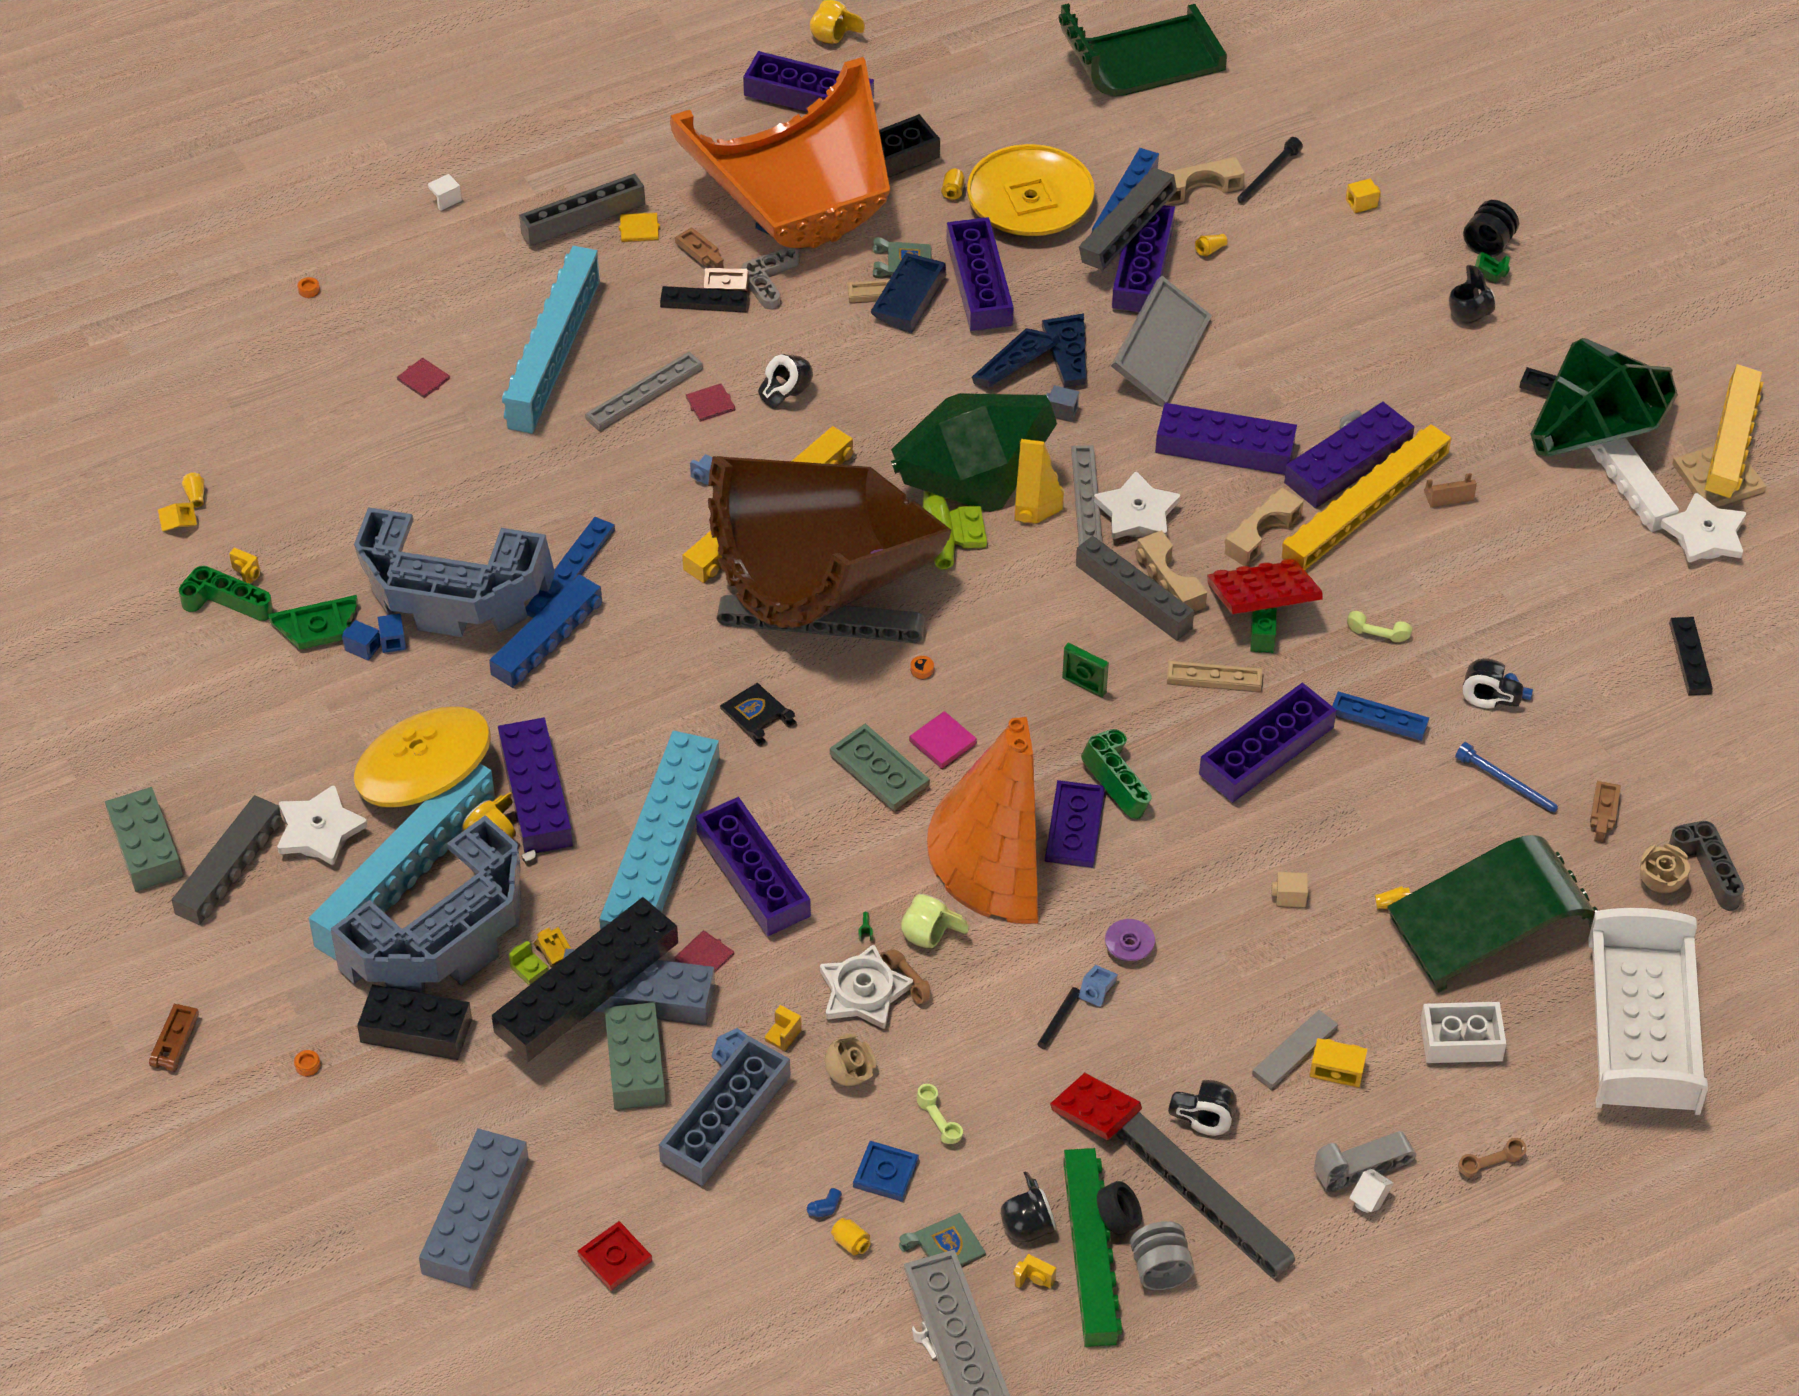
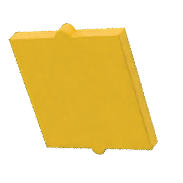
[618,213,660,242]

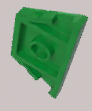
[268,595,358,650]

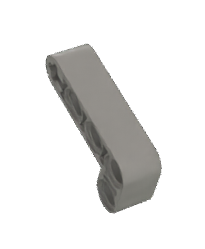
[1314,1131,1416,1192]

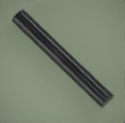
[1037,987,1080,1049]

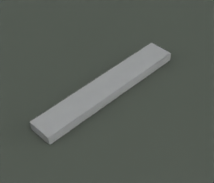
[585,352,703,431]
[1071,445,1102,545]

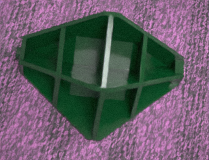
[1530,338,1678,456]
[891,393,1057,512]

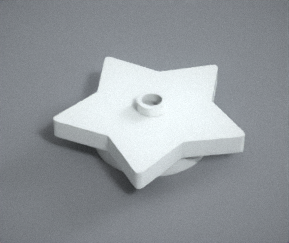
[1094,472,1180,539]
[1660,493,1746,562]
[277,786,367,865]
[820,945,913,1029]

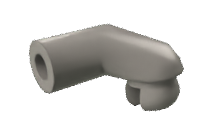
[1339,410,1362,429]

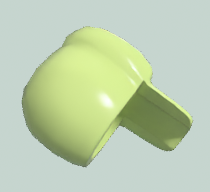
[901,894,969,948]

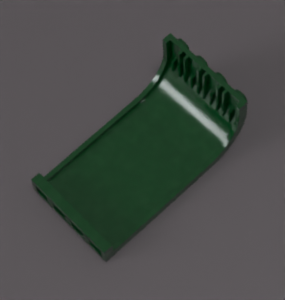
[1058,3,1227,96]
[1387,835,1598,993]

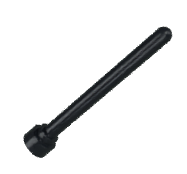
[1237,137,1303,203]

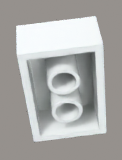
[1420,1002,1506,1063]

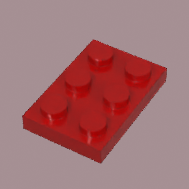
[1050,1072,1142,1140]

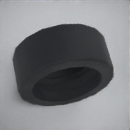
[1096,1181,1142,1234]

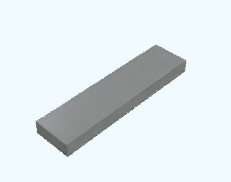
[1252,1010,1338,1090]

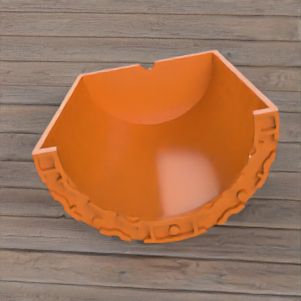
[670,57,890,248]

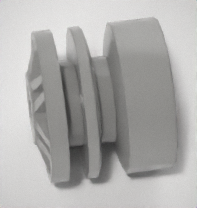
[1130,1221,1194,1290]

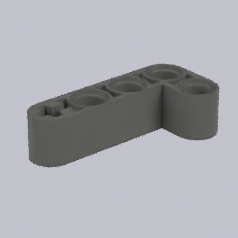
[1669,821,1744,910]

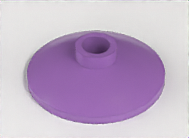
[1105,919,1155,961]

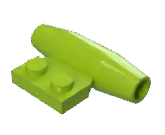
[923,491,987,569]

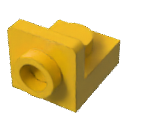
[229,547,260,584]
[533,927,571,966]
[1013,1254,1056,1289]

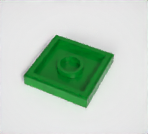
[1062,642,1109,698]

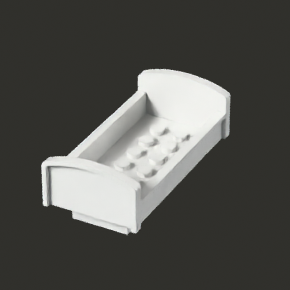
[1588,908,1708,1115]

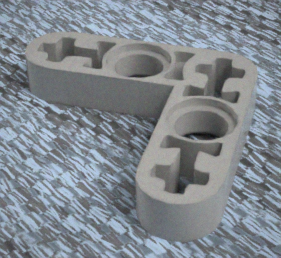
[741,247,799,309]

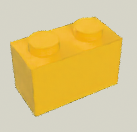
[1309,1038,1368,1088]

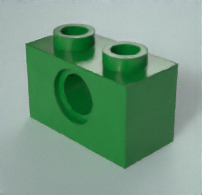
[1250,607,1277,653]

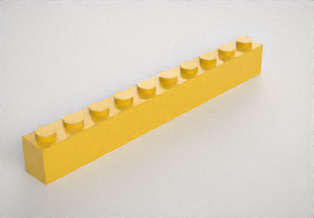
[1281,424,1451,570]
[682,426,854,583]

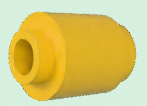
[941,168,965,200]
[831,1218,870,1256]

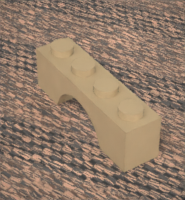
[1164,157,1245,205]
[1224,488,1304,566]
[1135,530,1207,612]

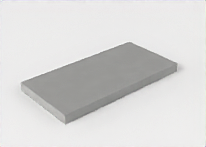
[1111,276,1212,406]

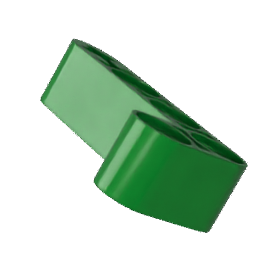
[179,566,274,621]
[1081,729,1152,819]

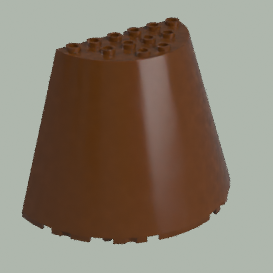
[708,456,951,628]

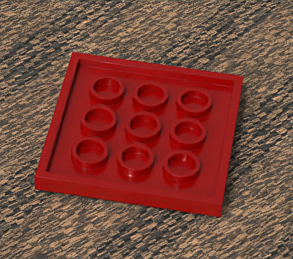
[1207,559,1323,614]

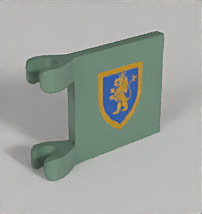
[873,237,931,278]
[899,1213,986,1266]

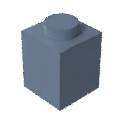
[1046,385,1079,422]

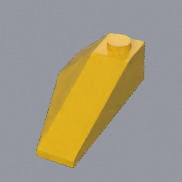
[1014,439,1064,524]

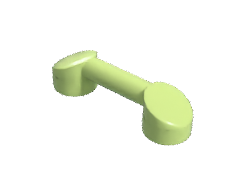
[1347,611,1412,642]
[916,1084,963,1144]

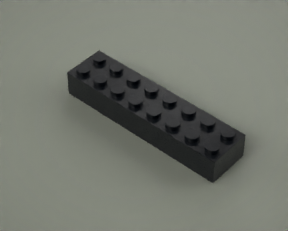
[491,897,678,1062]

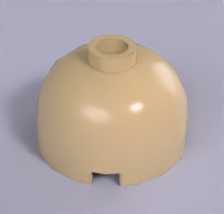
[1640,844,1691,894]
[824,1033,876,1086]

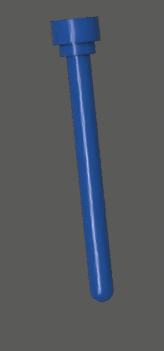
[1455,742,1558,813]

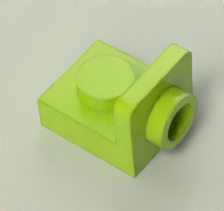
[509,941,549,985]

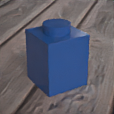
[377,613,406,653]
[342,620,381,661]

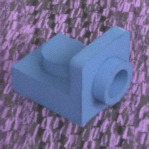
[690,454,712,485]
[1079,965,1118,1007]
[712,1028,748,1066]

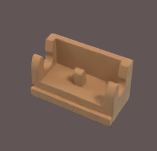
[1424,473,1477,508]

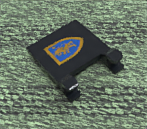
[720,682,796,746]

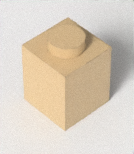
[1271,872,1308,908]

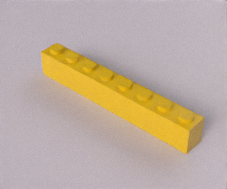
[1704,364,1764,498]

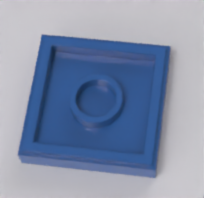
[853,1141,919,1202]

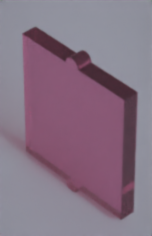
[397,357,450,398]
[686,383,736,422]
[674,930,734,972]

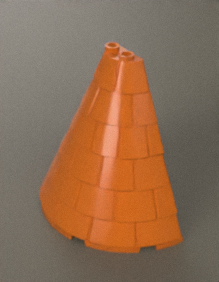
[927,716,1038,924]

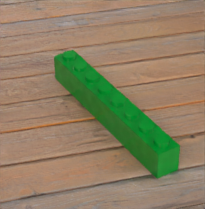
[1063,1148,1122,1347]

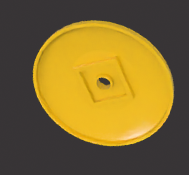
[967,144,1094,236]
[354,706,491,807]

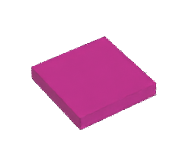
[909,711,977,769]

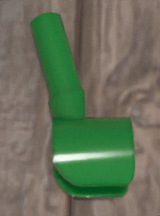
[858,912,873,941]

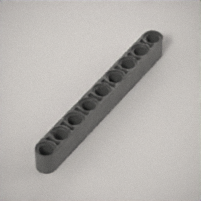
[716,595,925,643]
[1115,1112,1295,1278]

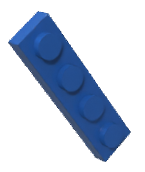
[1332,691,1429,741]

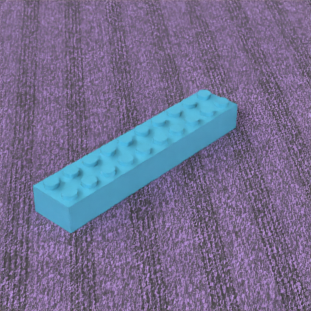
[502,246,600,434]
[599,731,720,930]
[309,763,495,961]

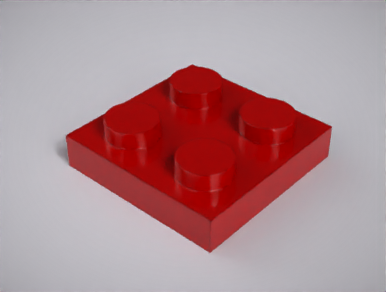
[577,1221,653,1291]

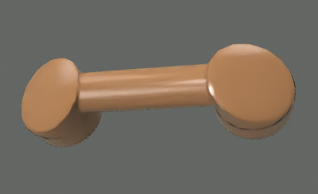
[880,949,930,1004]
[1458,1138,1526,1178]

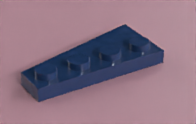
[1042,313,1086,388]
[972,328,1061,387]

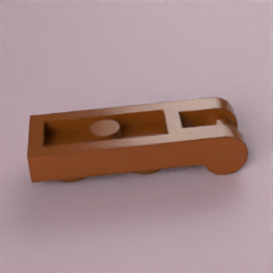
[149,1003,199,1072]

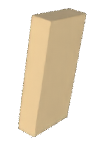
[847,280,889,303]

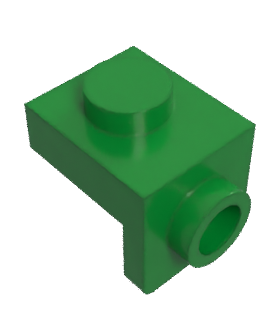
[1475,252,1510,283]

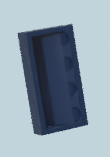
[871,253,947,333]

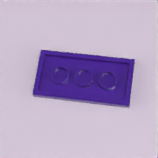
[1045,780,1105,868]

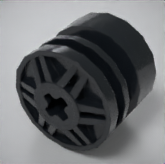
[1463,199,1520,257]

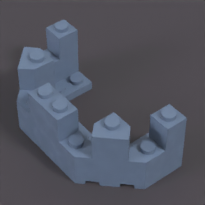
[354,507,555,637]
[330,816,522,994]

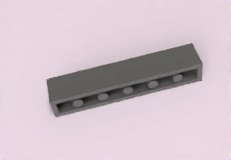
[1079,167,1177,270]
[519,173,645,246]
[1076,535,1194,641]
[171,795,282,925]

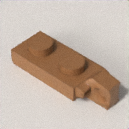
[675,227,724,268]
[1590,781,1621,842]

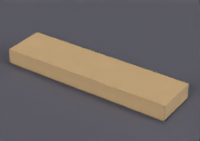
[1167,661,1262,692]

